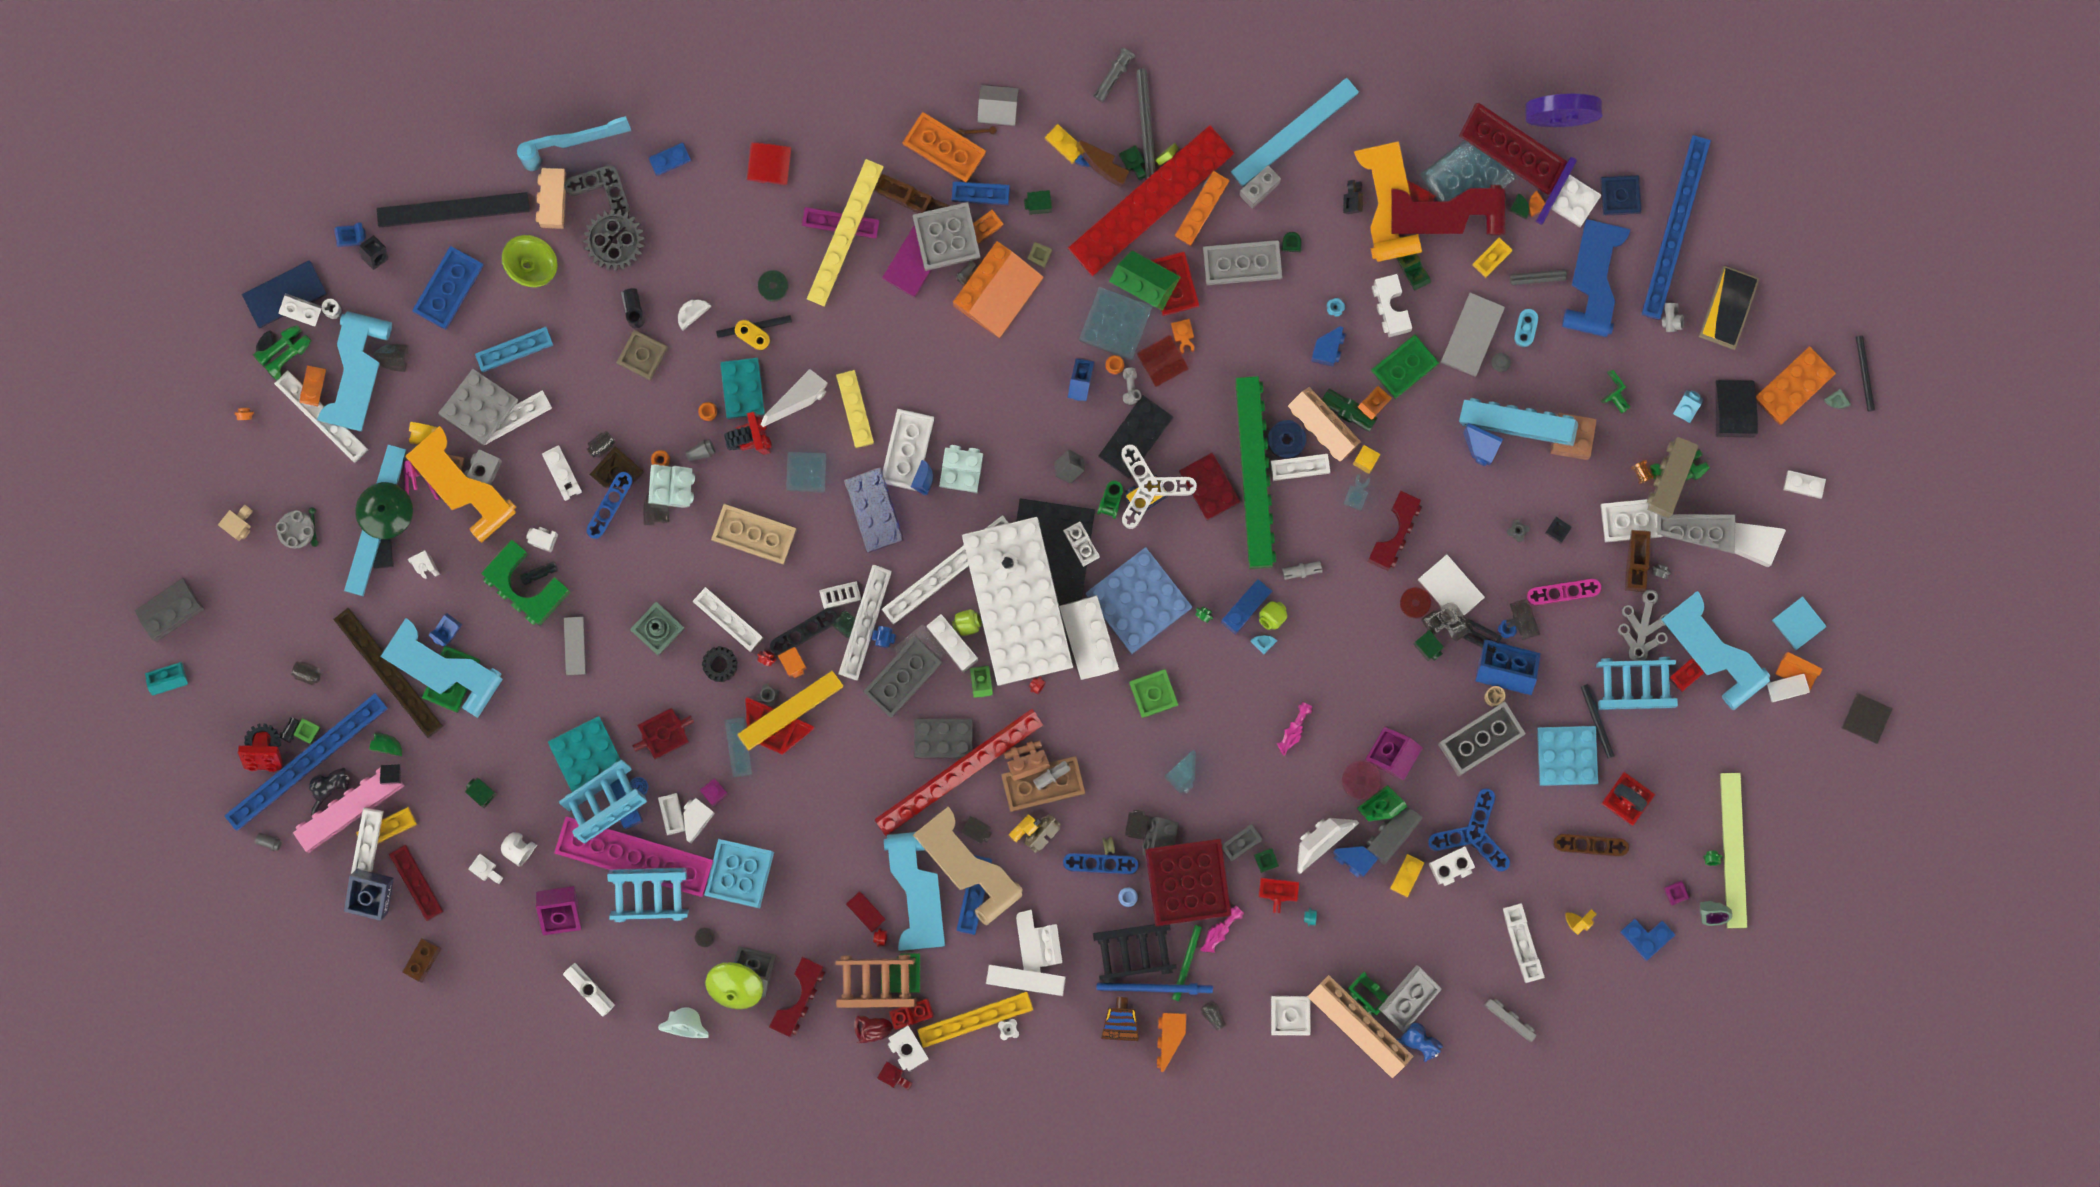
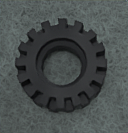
[702,646,738,682]

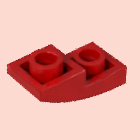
[889,999,934,1030]

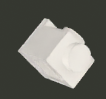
[526,527,558,552]

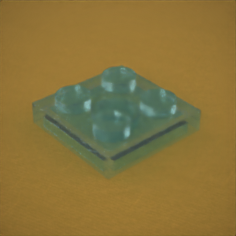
[786,452,826,492]

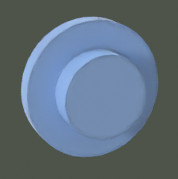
[1118,887,1138,907]

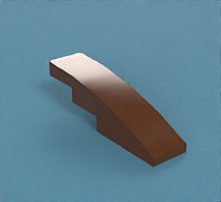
[874,173,950,213]

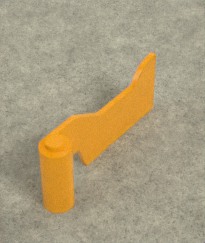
[1354,141,1422,262]
[405,426,516,543]

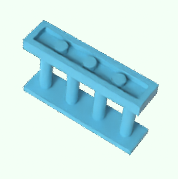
[1596,657,1678,710]
[559,760,647,844]
[607,868,689,922]

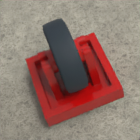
[1601,772,1656,826]

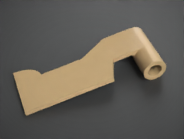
[913,806,1023,925]

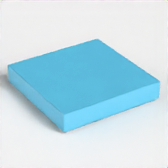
[1772,596,1827,650]

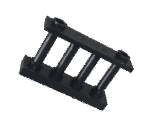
[1093,924,1177,983]

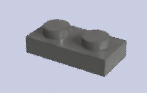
[1222,824,1263,862]

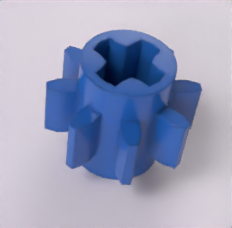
[872,626,896,648]

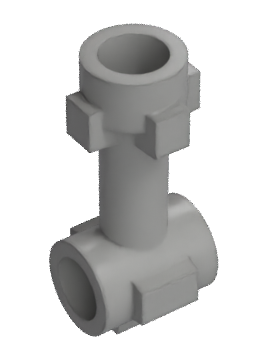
[1123,368,1141,405]

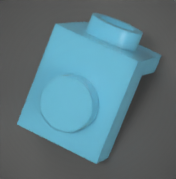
[1673,390,1703,423]

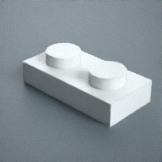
[1783,471,1826,499]

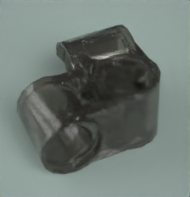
[1421,603,1473,641]

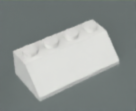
[1059,595,1119,680]

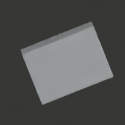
[977,85,1019,126]

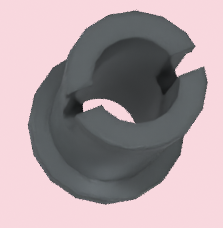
[956,261,978,285]
[255,833,282,852]

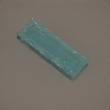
[725,717,752,778]

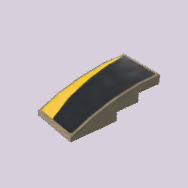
[1699,266,1760,350]

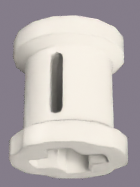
[322,299,342,319]

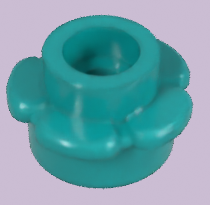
[1304,908,1317,927]

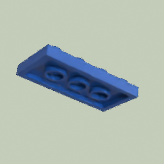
[412,246,484,330]

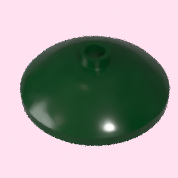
[355,482,413,540]

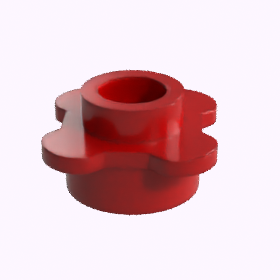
[757,650,777,666]

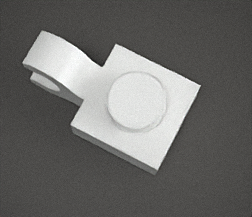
[469,854,503,884]

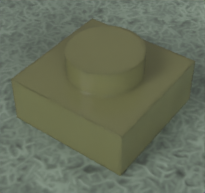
[1027,242,1052,268]

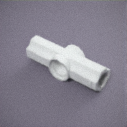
[563,963,615,1017]

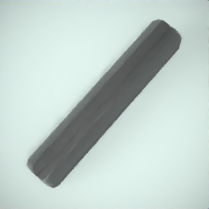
[1510,270,1567,285]

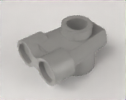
[1662,303,1684,332]

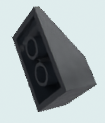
[1715,380,1758,438]

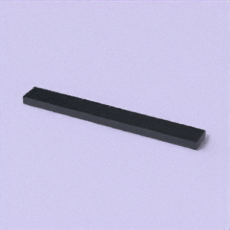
[376,192,530,228]

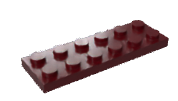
[1459,103,1567,195]

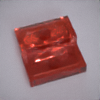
[1136,335,1189,387]

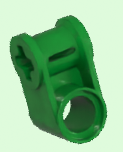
[1097,481,1123,519]

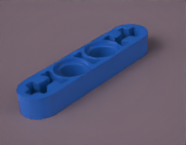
[586,472,633,539]
[1063,853,1138,874]

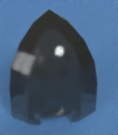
[373,344,408,372]
[643,493,670,525]

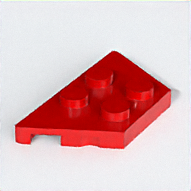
[745,697,814,755]

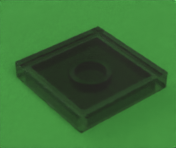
[1841,693,1893,744]

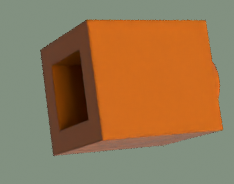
[778,647,807,678]

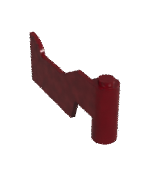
[1391,185,1505,235]

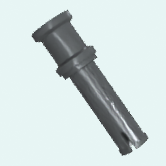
[1093,47,1136,102]

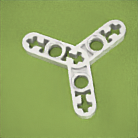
[1121,445,1197,529]

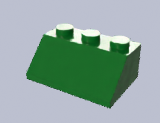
[1109,250,1181,310]

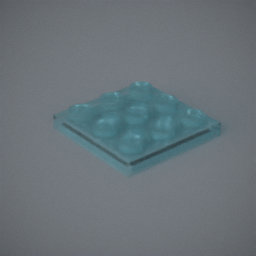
[1079,287,1152,360]

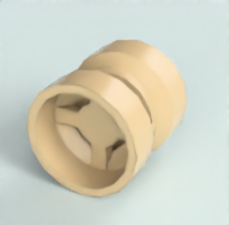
[1484,686,1505,707]

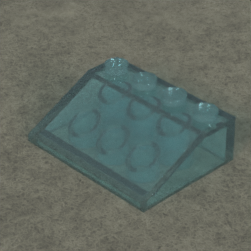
[1420,140,1516,201]

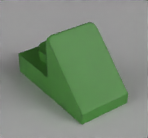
[970,666,993,697]

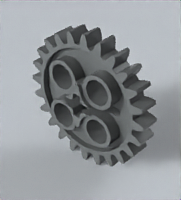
[583,209,645,271]

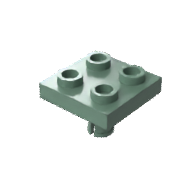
[630,602,685,656]

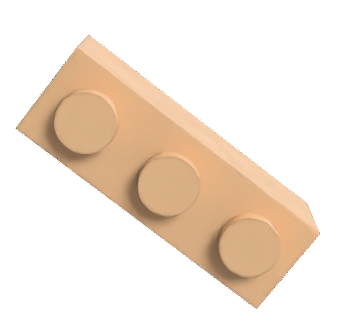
[536,168,567,229]

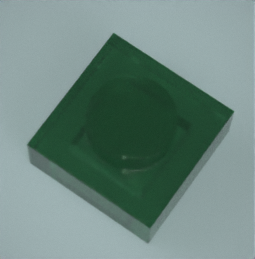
[832,611,855,638]

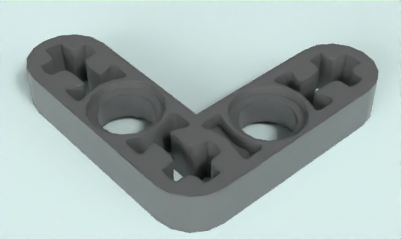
[564,165,630,216]

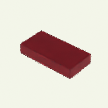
[846,891,886,932]

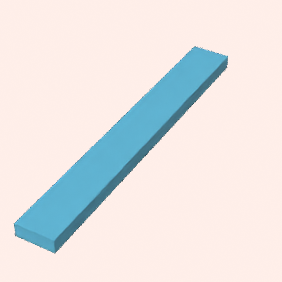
[1231,78,1359,187]
[344,445,407,597]

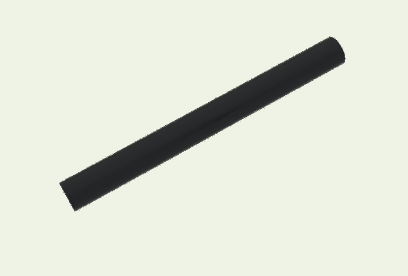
[716,315,792,338]
[1856,336,1875,412]
[1581,684,1615,759]

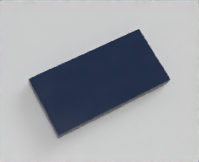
[241,260,327,329]

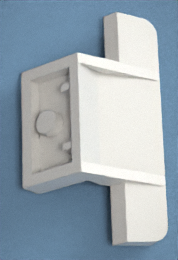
[1016,910,1062,973]

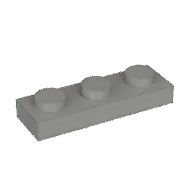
[1484,999,1536,1042]

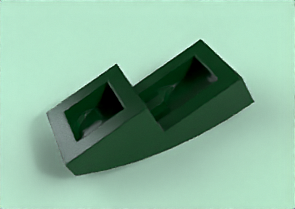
[1396,254,1431,291]

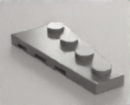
[1657,514,1735,554]

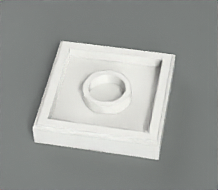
[1271,996,1310,1035]

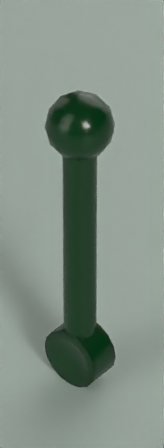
[308,507,319,547]

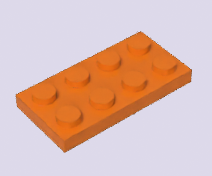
[902,112,987,182]
[1756,346,1836,426]

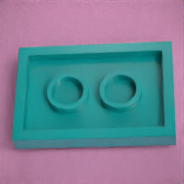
[720,358,765,419]

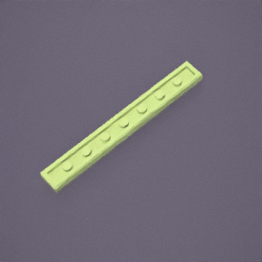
[1720,773,1747,928]

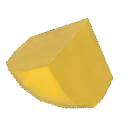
[409,422,438,445]

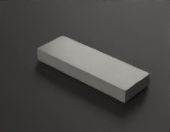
[564,617,586,676]

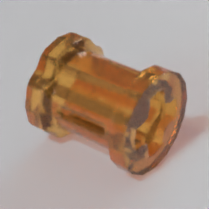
[1631,460,1654,485]

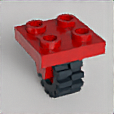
[724,412,772,455]
[238,723,283,772]

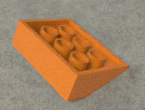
[953,241,1044,339]

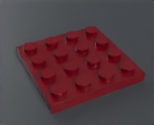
[1145,839,1231,926]

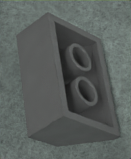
[135,578,205,642]
[1366,807,1423,865]

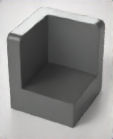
[1054,449,1085,483]

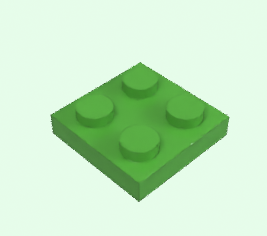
[1129,669,1178,718]

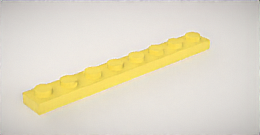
[807,159,884,307]

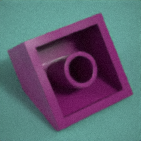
[1365,727,1423,781]
[536,886,581,935]

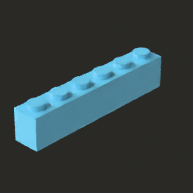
[1459,398,1578,446]

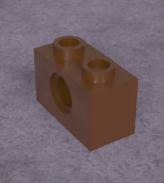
[402,938,441,982]

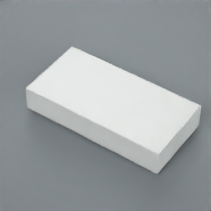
[658,793,685,836]

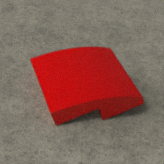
[747,143,791,185]

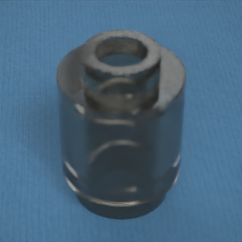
[586,431,616,458]
[291,661,322,686]

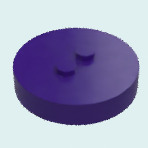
[1525,94,1602,127]

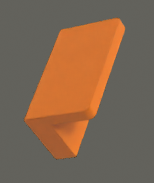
[1775,652,1822,690]

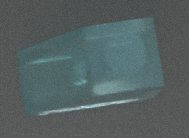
[1164,750,1196,794]

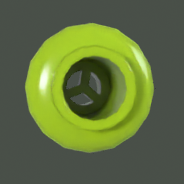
[1259,601,1287,630]
[952,609,982,636]

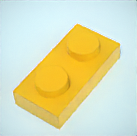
[1045,124,1081,164]
[1472,237,1513,278]
[1390,854,1425,897]

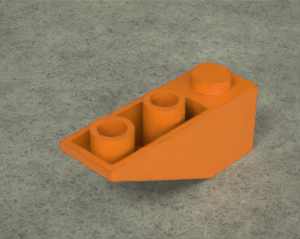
[1157,1013,1186,1072]

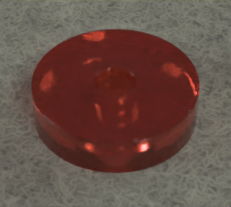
[1400,587,1431,619]

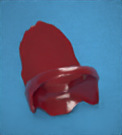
[854,1015,893,1043]

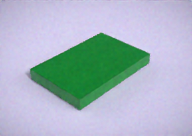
[1371,334,1439,399]
[422,645,481,713]

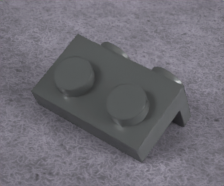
[1142,817,1179,856]

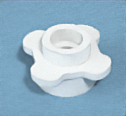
[998,1019,1019,1040]

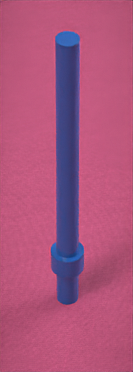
[1096,983,1213,995]

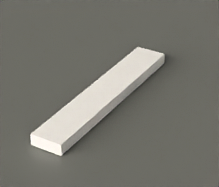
[274,370,368,463]
[839,565,892,681]

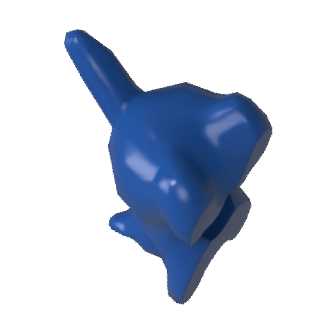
[1395,1023,1443,1062]

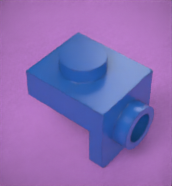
[334,222,366,247]
[429,613,462,646]

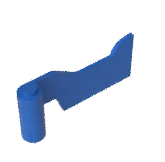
[1562,219,1630,337]

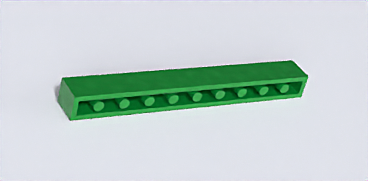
[1235,376,1276,569]

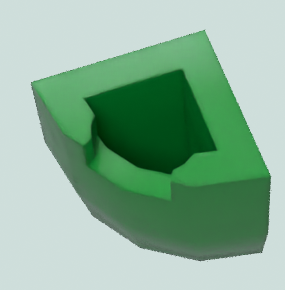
[369,732,402,757]

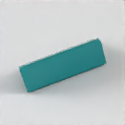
[145,662,188,695]

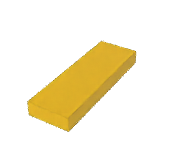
[356,807,417,844]

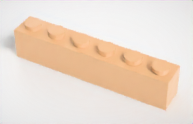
[1308,975,1413,1078]

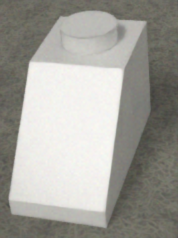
[683,798,715,844]

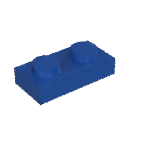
[649,143,691,176]

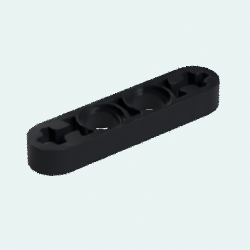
[770,608,838,655]

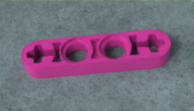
[1526,579,1601,606]

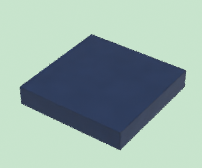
[1600,175,1641,216]

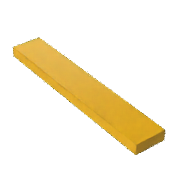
[737,671,843,751]
[917,992,1033,1048]

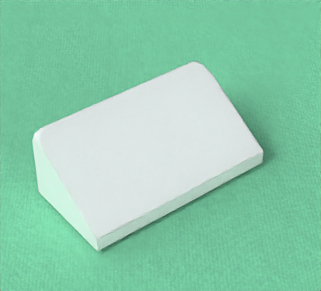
[1767,674,1810,702]

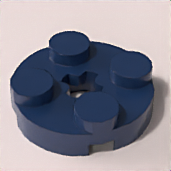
[1268,420,1306,459]

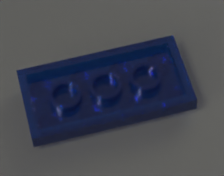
[844,468,904,553]

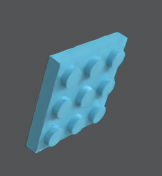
[1537,726,1598,786]
[704,839,774,909]

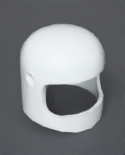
[501,832,537,867]

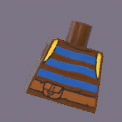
[1101,997,1139,1041]

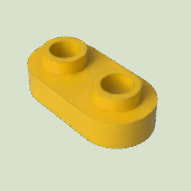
[735,319,770,350]

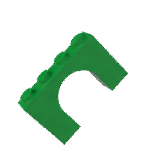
[481,540,571,626]

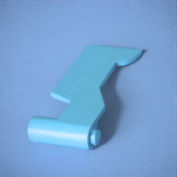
[517,116,632,171]
[317,311,392,432]
[1661,591,1770,710]
[381,618,503,718]
[884,832,945,951]

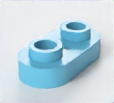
[1514,309,1538,347]

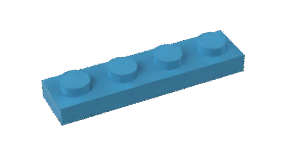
[475,327,553,373]

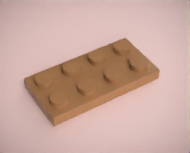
[1001,756,1085,812]

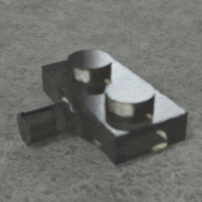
[1506,599,1540,640]

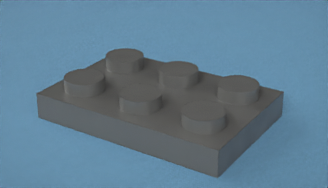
[914,719,972,758]

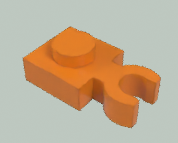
[1171,319,1194,354]

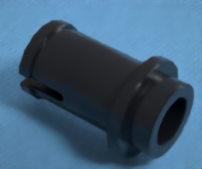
[280,717,300,743]

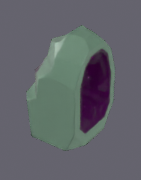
[1700,901,1732,926]

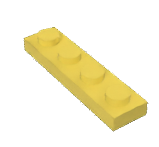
[836,370,874,448]

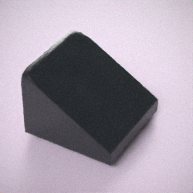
[380,764,401,785]

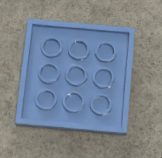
[1085,547,1193,654]

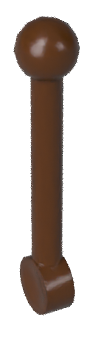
[957,126,997,136]

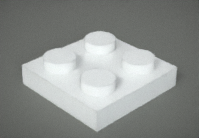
[1551,175,1601,227]

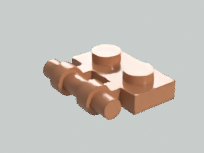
[1003,740,1050,781]

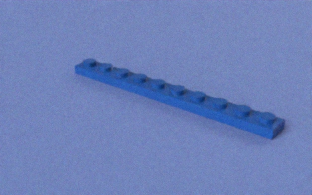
[1641,135,1711,320]
[224,693,388,831]

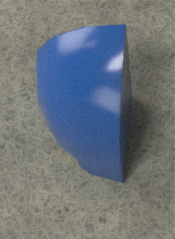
[910,460,934,495]

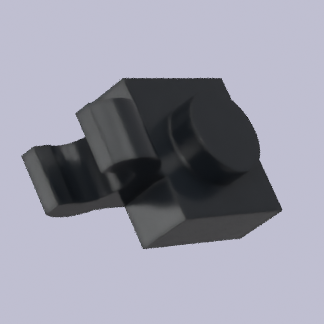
[1343,180,1363,214]

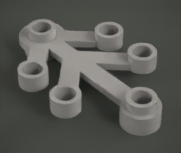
[1618,589,1668,661]

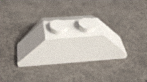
[1297,818,1359,875]

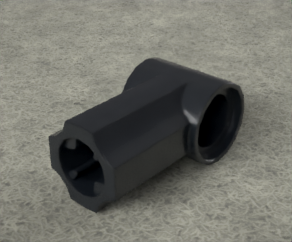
[621,288,645,329]

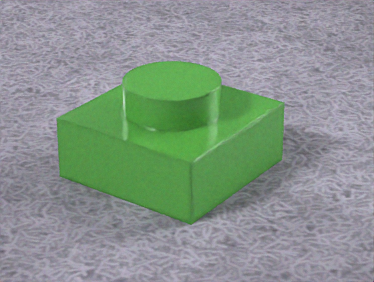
[293,718,320,745]

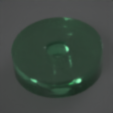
[757,270,788,302]

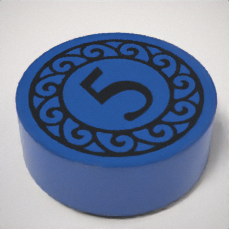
[630,777,649,795]

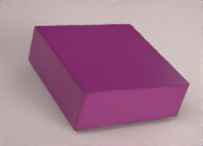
[1663,881,1690,906]

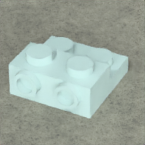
[939,445,983,493]
[648,464,695,508]

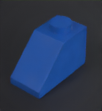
[1068,358,1094,401]

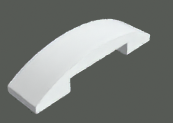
[1503,903,1545,983]

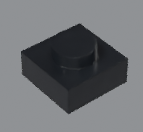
[1545,517,1572,544]

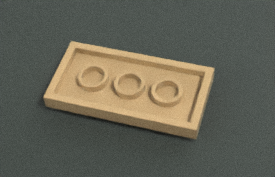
[711,504,797,565]

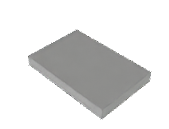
[1379,965,1442,1033]

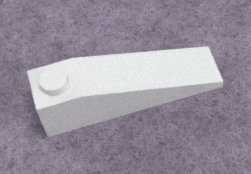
[760,369,827,427]

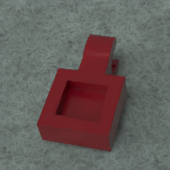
[877,1061,913,1090]

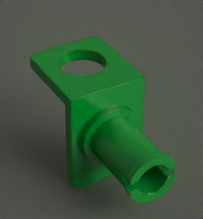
[1601,370,1631,414]

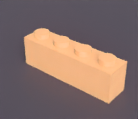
[1288,387,1361,461]

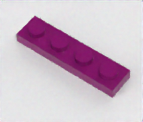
[802,207,880,239]

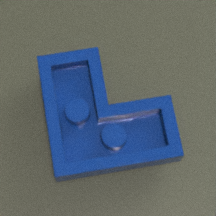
[1620,919,1675,961]

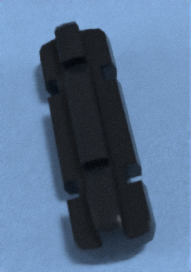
[520,561,558,585]

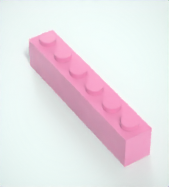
[293,768,405,853]

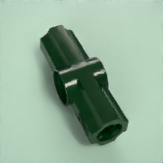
[1322,388,1378,432]

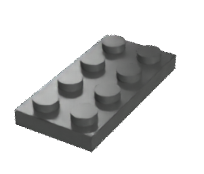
[863,636,943,718]

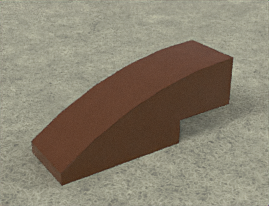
[1076,140,1129,187]
[1625,530,1651,592]

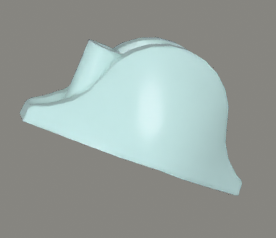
[658,1007,709,1038]

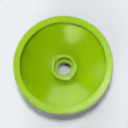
[502,235,558,287]
[705,962,763,1009]

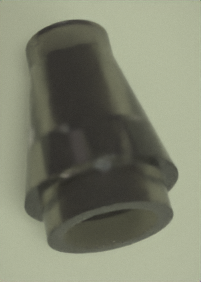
[1200,1000,1226,1030]

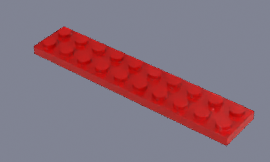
[1068,125,1235,276]

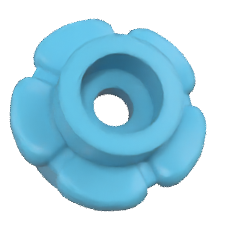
[1327,298,1345,317]

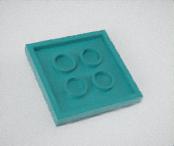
[548,716,621,792]

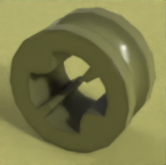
[1102,836,1115,855]

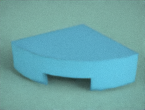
[1250,635,1277,655]

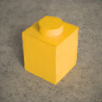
[1353,445,1380,474]

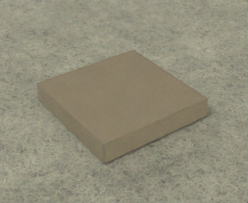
[616,329,668,381]

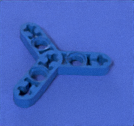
[1428,789,1510,872]

